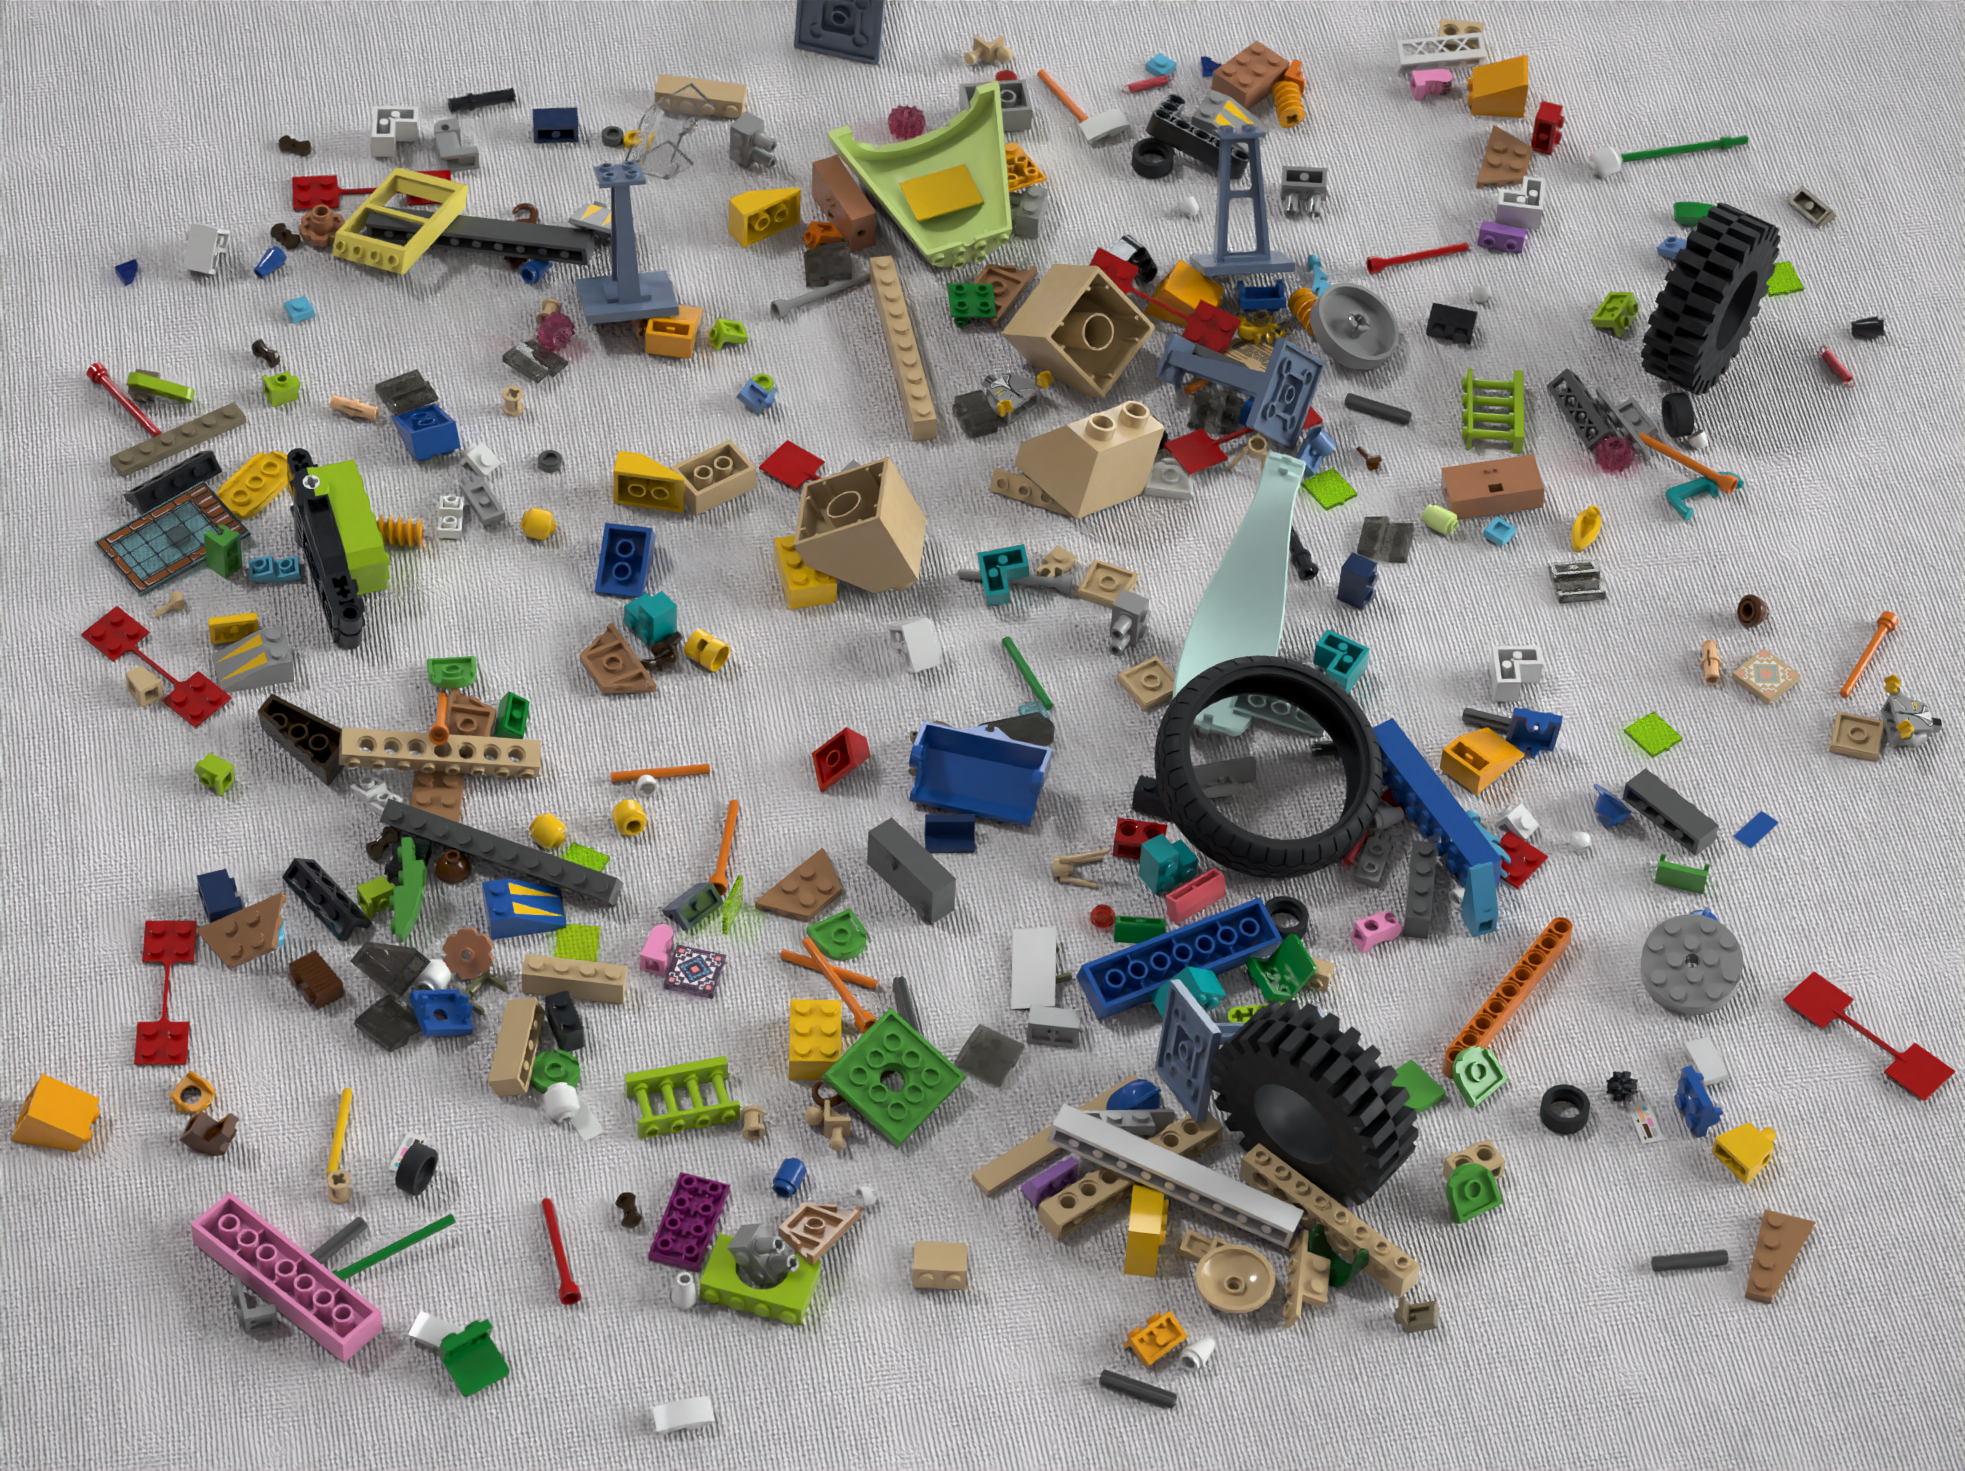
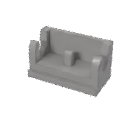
[1026,1005,1081,1048]

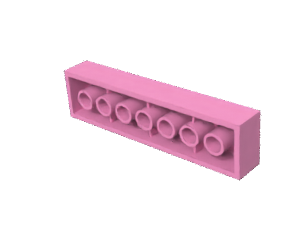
[191,1192,383,1363]

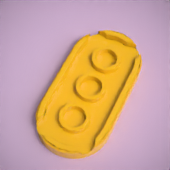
[217,451,288,519]

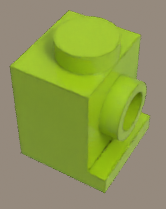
[262,371,301,407]
[194,753,235,797]
[357,875,395,919]

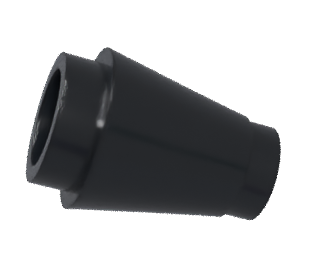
[1851,316,1884,338]

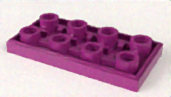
[648,1172,731,1273]

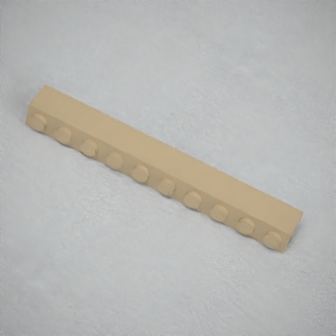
[869,256,937,441]

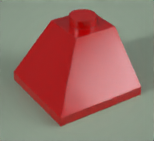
[811,727,871,792]

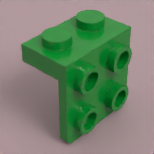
[1245,934,1317,1003]
[437,1318,510,1397]

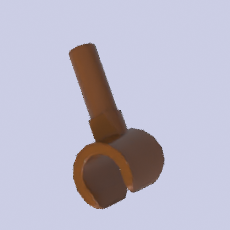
[1357,446,1382,470]

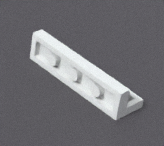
[1396,32,1486,74]

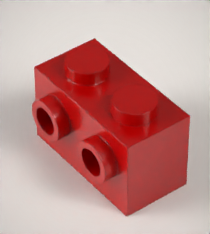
[1531,101,1565,155]

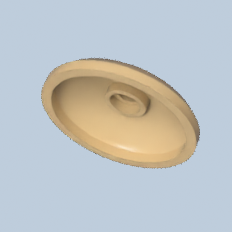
[1195,1245,1275,1313]

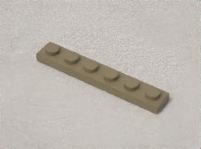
[110,402,247,478]

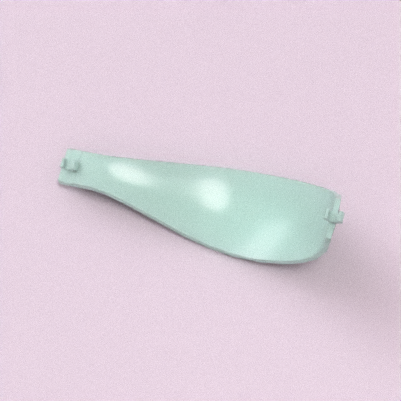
[1172,451,1306,737]

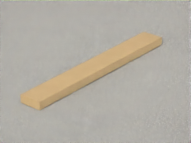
[972,1075,1138,1196]

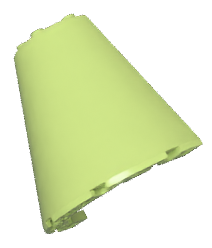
[828,81,1012,269]

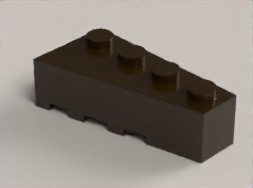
[258,693,345,787]

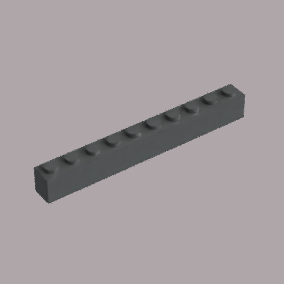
[365,206,595,266]
[379,798,624,906]

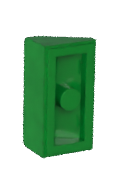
[494,691,530,739]
[1114,915,1166,944]

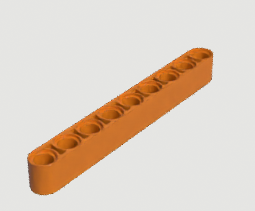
[1442,917,1573,1079]

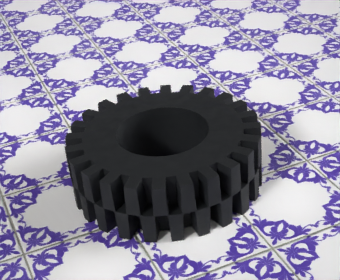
[1641,202,1780,396]
[1210,1000,1419,1208]

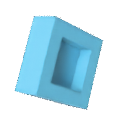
[1145,53,1176,77]
[284,296,315,324]
[1483,516,1517,547]

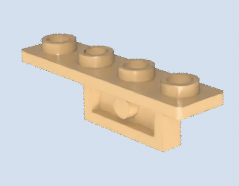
[990,468,1075,518]
[1283,1229,1330,1328]

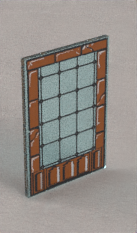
[94,480,251,597]

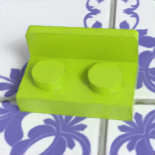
[1591,292,1639,337]

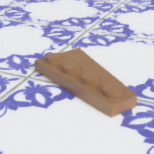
[1745,1209,1816,1304]

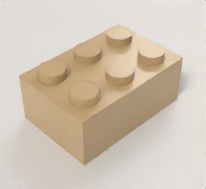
[670,439,756,515]

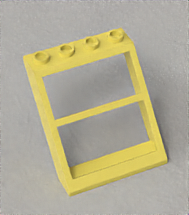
[332,167,468,274]

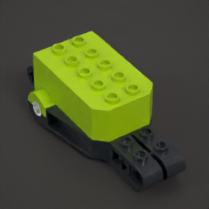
[287,448,390,649]

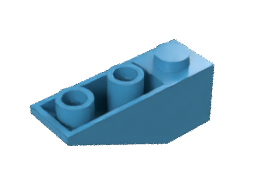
[1460,861,1498,937]

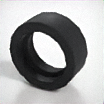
[1131,138,1174,179]
[1662,392,1694,438]
[1265,896,1309,942]
[1540,1084,1590,1135]
[395,1142,438,1196]

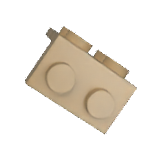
[912,1241,967,1290]

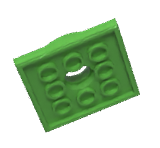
[822,1007,967,1148]

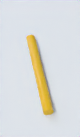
[326,1088,353,1176]

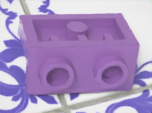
[1477,221,1527,254]
[1020,1157,1078,1207]

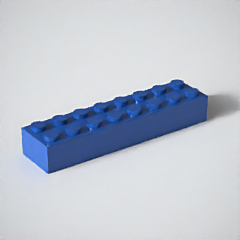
[1373,718,1502,888]
[1076,897,1283,1021]

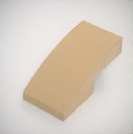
[1176,1228,1234,1263]

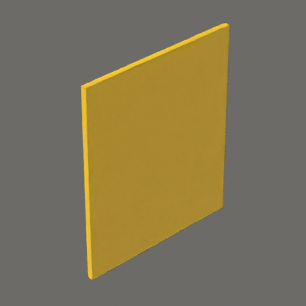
[899,164,984,222]

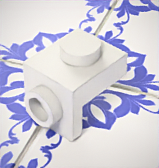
[459,442,501,478]
[1495,803,1540,840]

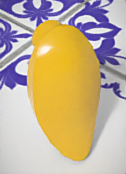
[1571,505,1601,552]

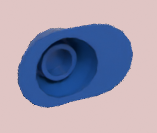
[1593,784,1635,827]
[1106,1079,1161,1110]

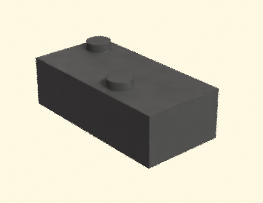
[867,817,956,925]

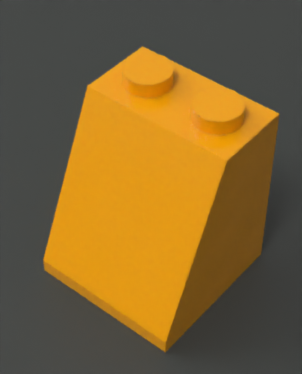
[1466,55,1529,118]
[1144,259,1225,327]
[10,1073,100,1152]

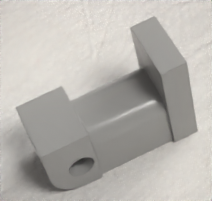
[434,118,479,172]

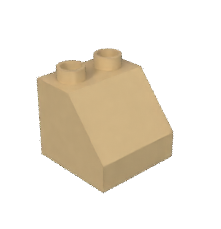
[1001,264,1156,398]
[1014,401,1165,519]
[793,457,927,594]

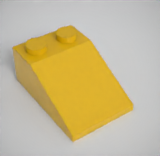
[728,187,801,248]
[613,451,685,513]

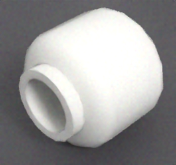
[1588,145,1623,178]
[413,959,451,991]
[543,1082,580,1123]

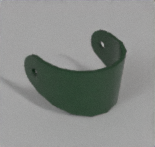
[1308,1224,1369,1288]

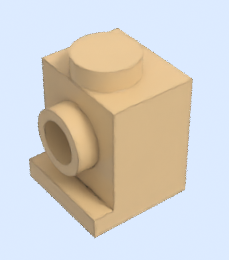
[125,665,163,707]

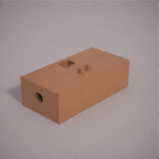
[812,155,876,253]
[1441,454,1544,520]

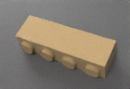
[655,74,747,119]
[521,954,627,1005]
[488,997,545,1097]

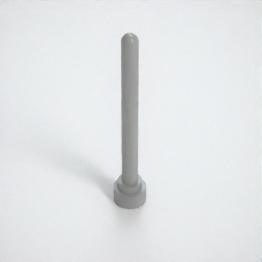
[771,272,870,319]
[957,569,1072,593]

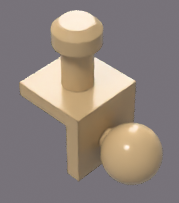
[964,35,1013,65]
[804,1100,851,1151]

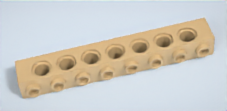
[339,727,541,779]
[1038,1111,1223,1241]
[1239,1144,1420,1298]

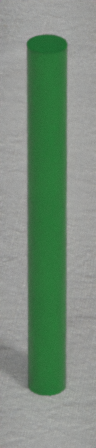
[1002,636,1053,710]

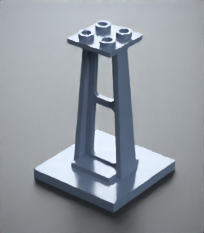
[794,0,886,65]
[1190,124,1295,276]
[575,161,679,324]
[1155,332,1326,450]
[1154,979,1326,1123]

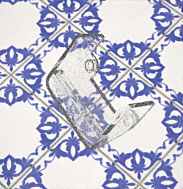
[625,83,716,180]

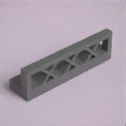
[1546,368,1620,451]

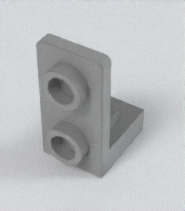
[231,1276,278,1334]

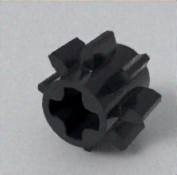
[1606,1071,1638,1102]

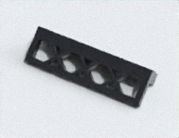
[123,450,223,515]
[282,858,373,941]

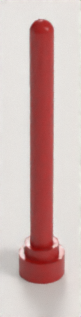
[1366,242,1469,275]
[86,362,162,437]
[541,1198,581,1305]

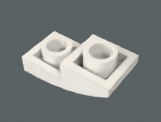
[1078,108,1130,144]
[437,495,464,539]
[350,774,404,816]
[1684,1036,1729,1086]
[408,1311,464,1349]
[652,1396,715,1435]

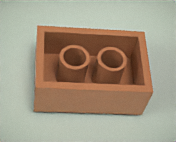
[1211,41,1290,110]

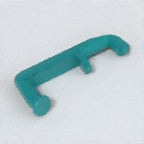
[1665,472,1744,521]

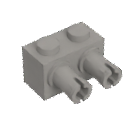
[730,111,777,170]
[1281,166,1328,218]
[1009,186,1048,239]
[1109,589,1151,656]
[727,1223,799,1285]

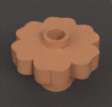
[299,205,345,247]
[442,927,494,979]

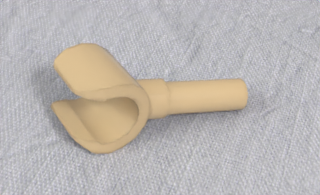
[153,591,185,617]

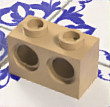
[1438,18,1484,53]
[1442,1139,1506,1181]

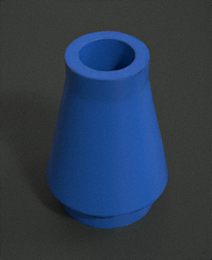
[253,246,287,279]
[520,260,553,284]

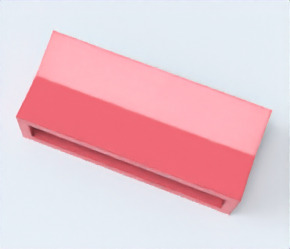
[1165,868,1226,924]

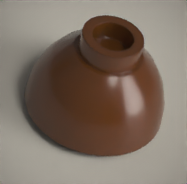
[1737,594,1769,628]
[435,850,471,884]

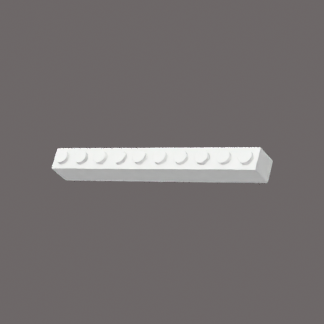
[1047,1104,1304,1248]

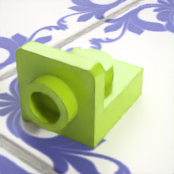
[709,318,749,350]

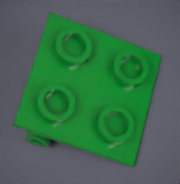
[947,283,997,327]

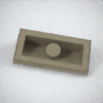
[1787,185,1836,228]

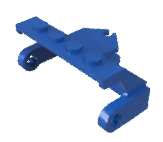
[909,721,1053,827]

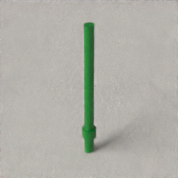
[1621,135,1748,162]
[332,1213,456,1281]

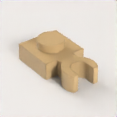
[1036,545,1076,578]

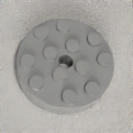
[1310,283,1399,370]
[1640,914,1743,1015]

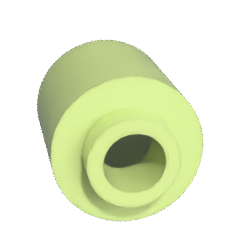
[1422,504,1459,535]

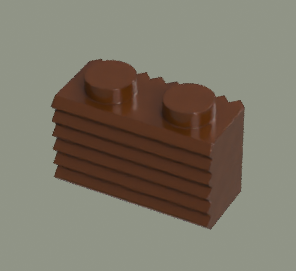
[288,950,344,1010]

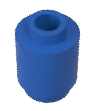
[772,1158,807,1198]

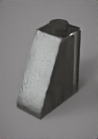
[978,712,1055,747]
[350,941,431,1001]

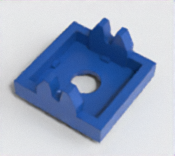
[1234,279,1287,312]
[1505,707,1563,759]
[409,989,474,1037]
[1674,1065,1723,1138]

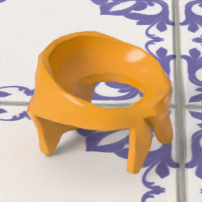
[168,1071,214,1113]

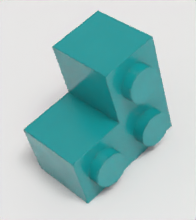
[977,544,1030,607]
[623,591,677,648]
[1313,629,1370,693]
[1139,834,1198,895]
[1150,966,1227,1019]

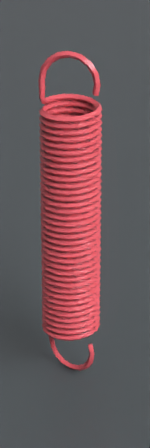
[1122,75,1175,93]
[1819,346,1855,388]
[1342,829,1369,871]

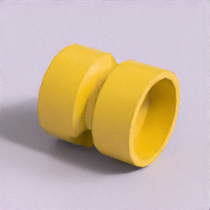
[684,628,730,672]

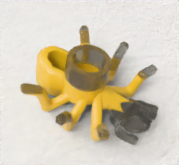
[1236,311,1293,344]

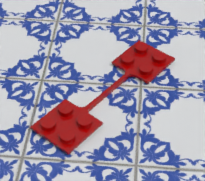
[292,170,451,210]
[1089,247,1241,355]
[1164,406,1323,475]
[759,440,825,490]
[81,606,232,728]
[1381,789,1548,889]
[134,921,197,1065]
[1783,971,1956,1102]

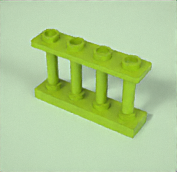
[1461,368,1524,454]
[624,1056,740,1139]

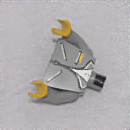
[983,371,1054,426]
[1880,674,1942,749]

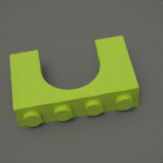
[700,1233,821,1326]

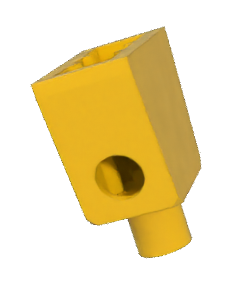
[1712,1123,1777,1185]

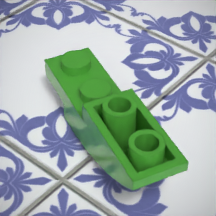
[390,837,426,943]

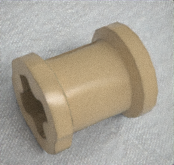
[536,298,562,329]
[502,386,524,417]
[741,1105,765,1140]
[327,1170,351,1204]

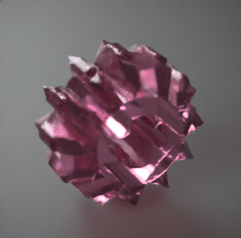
[888,103,926,141]
[535,311,576,352]
[1594,434,1635,472]

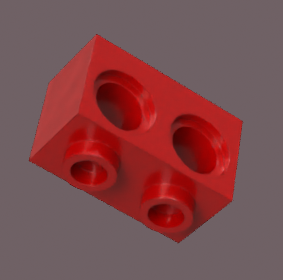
[1113,818,1167,860]

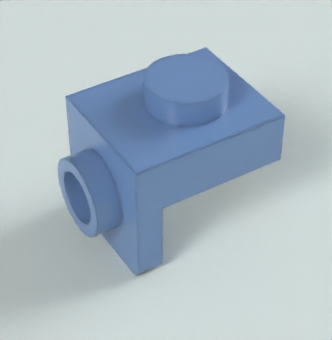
[736,378,777,414]

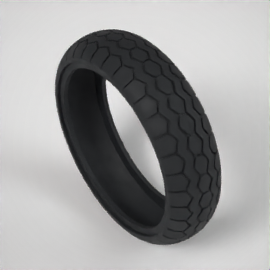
[1154,655,1383,879]

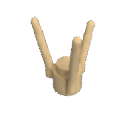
[1227,434,1268,474]
[1053,849,1110,888]

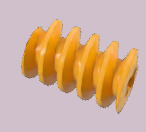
[1272,81,1305,128]
[1288,287,1317,337]
[377,514,424,549]

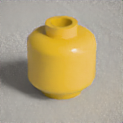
[520,507,557,541]
[612,799,647,836]
[529,813,567,850]

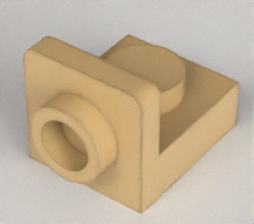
[1304,957,1335,992]

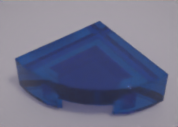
[1200,56,1222,77]
[115,259,138,286]

